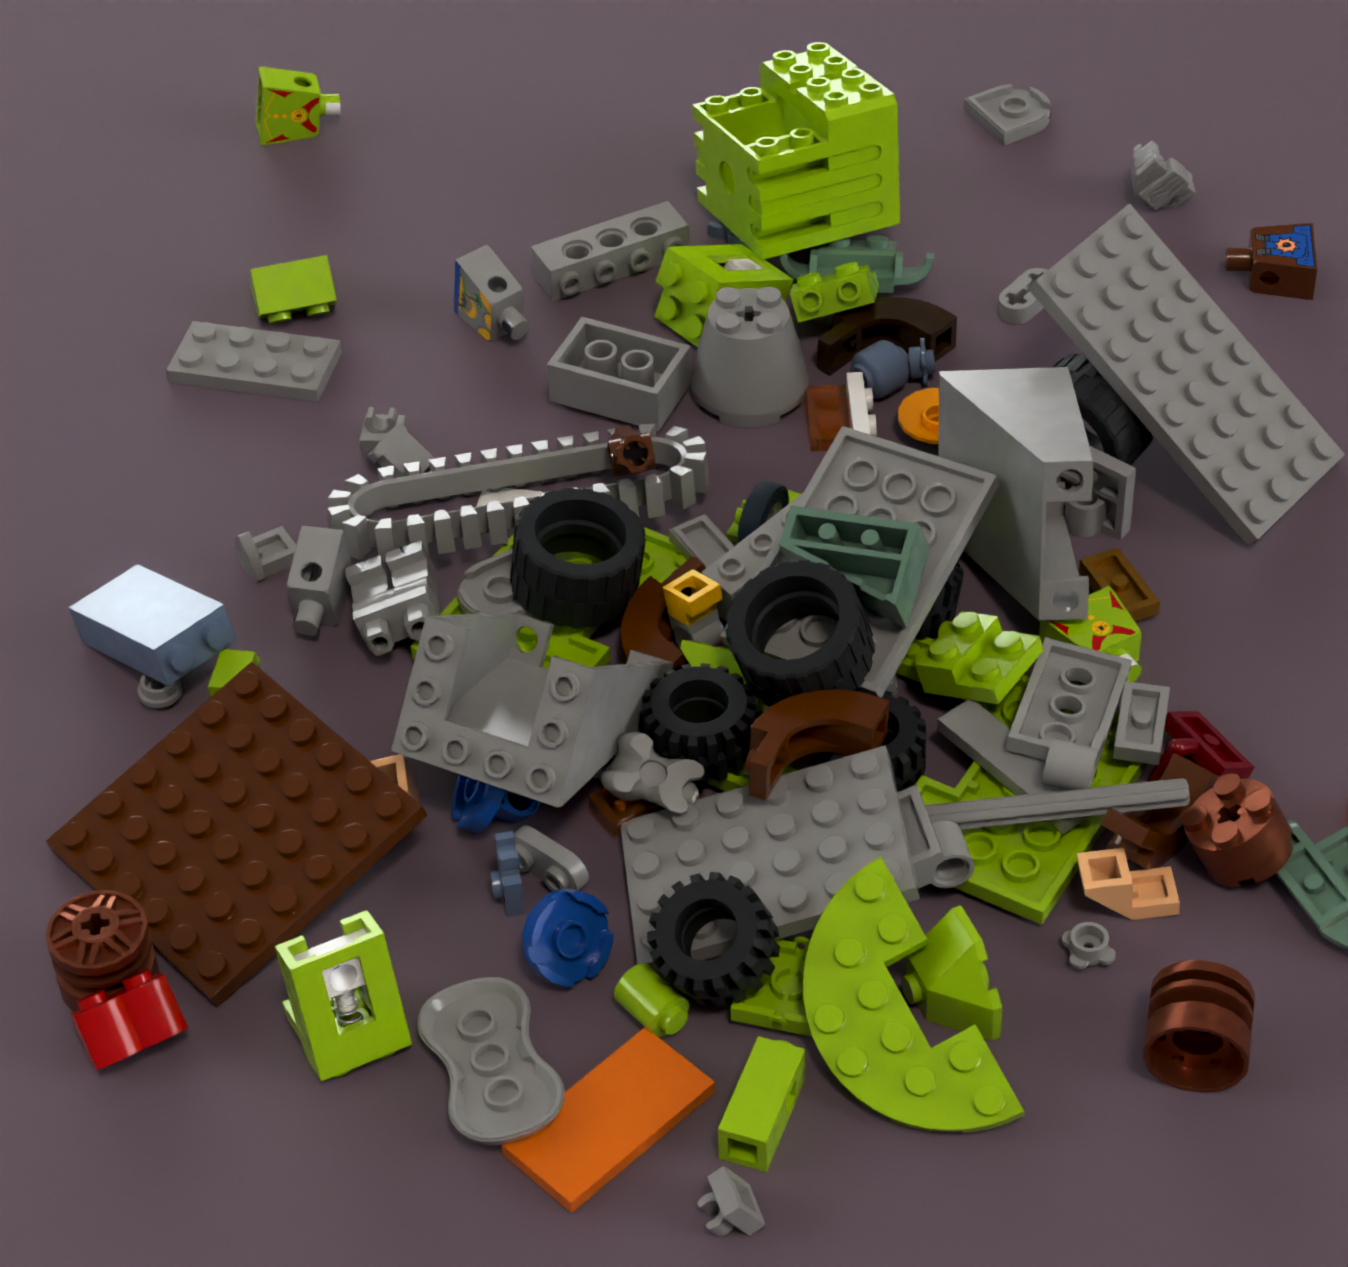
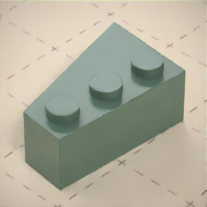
[779,506,930,628]

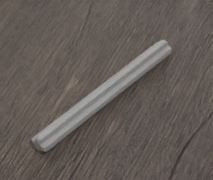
[925,778,1190,829]

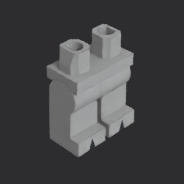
[345,540,440,656]

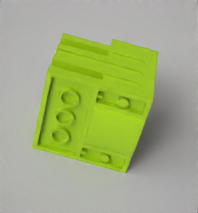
[692,42,900,260]

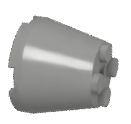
[690,287,810,428]

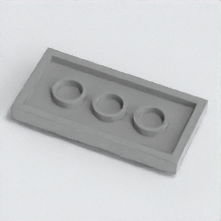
[166,321,342,402]

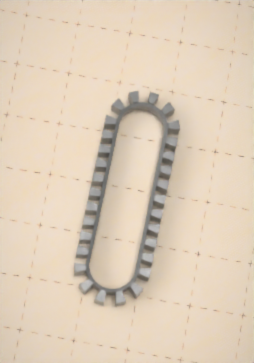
[327,424,710,562]

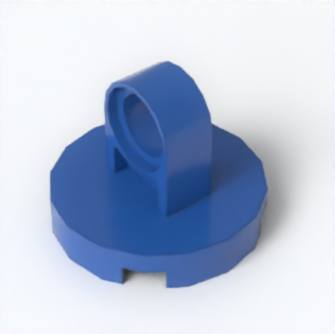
[451,774,540,834]
[522,888,614,987]

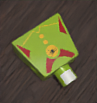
[256,67,340,145]
[1039,586,1142,682]

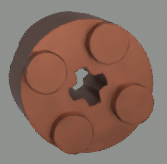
[1181,774,1294,887]

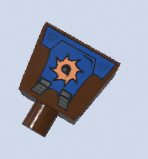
[1225,223,1317,300]

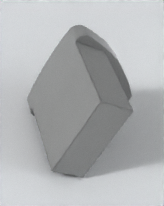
[367,423,435,478]
[234,526,296,582]

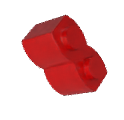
[69,969,188,1070]

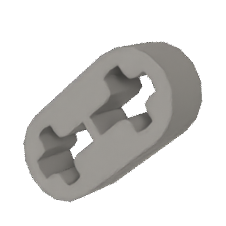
[998,268,1048,325]

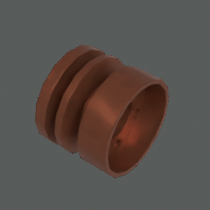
[45,890,160,1012]
[1143,960,1255,1093]

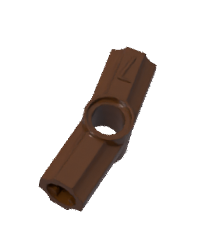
[607,425,656,477]

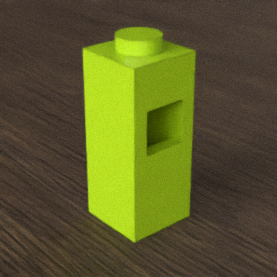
[718,1036,805,1173]

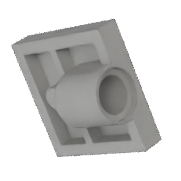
[1056,446,1136,540]

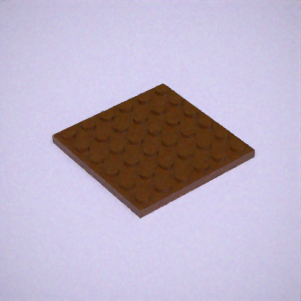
[45,662,427,1008]

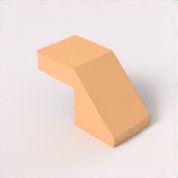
[1077,848,1180,920]

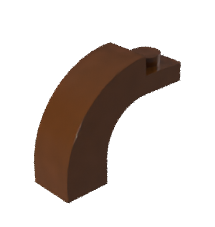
[621,556,706,671]
[744,689,890,801]
[1100,753,1221,869]

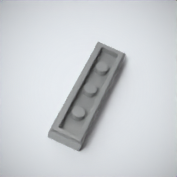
[937,700,1090,834]

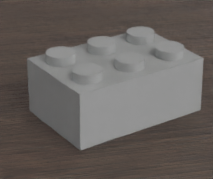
[547,317,692,431]

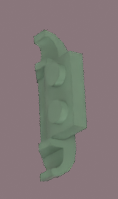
[780,235,934,293]
[1275,818,1348,949]

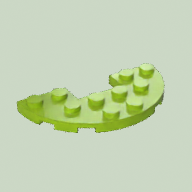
[803,856,1026,1133]

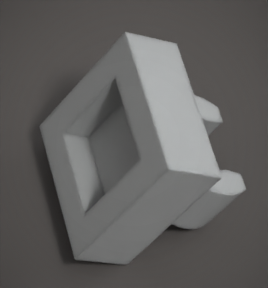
[359,407,407,453]
[697,1166,766,1237]

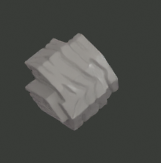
[1131,140,1195,210]

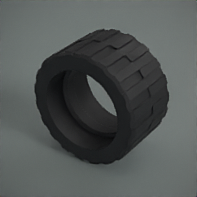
[1053,353,1153,465]
[510,488,646,629]
[725,560,875,707]

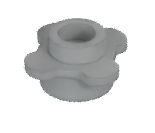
[1062,922,1116,970]

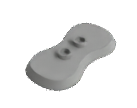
[417,977,565,1145]

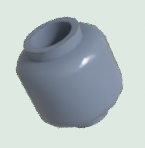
[849,340,910,399]

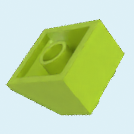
[249,255,337,324]

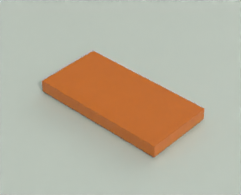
[501,1027,716,1213]

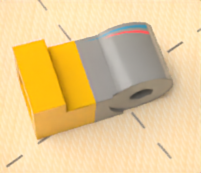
[663,569,724,648]

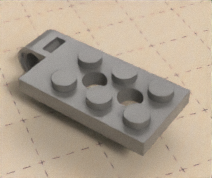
[1005,637,1132,790]

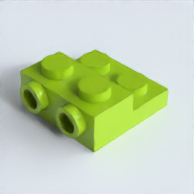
[789,262,879,323]
[915,611,1044,704]

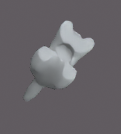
[593,732,705,815]

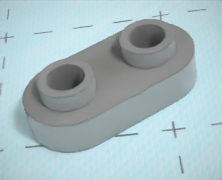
[514,825,589,891]

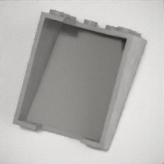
[938,367,1094,620]
[391,612,674,808]

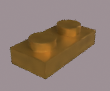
[1079,547,1160,622]

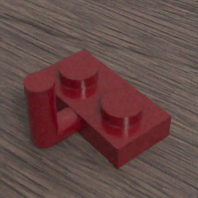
[1148,711,1255,782]

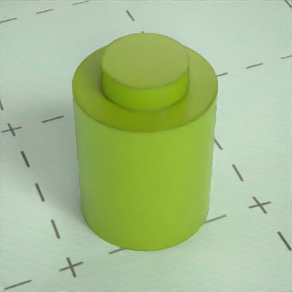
[614,963,689,1037]

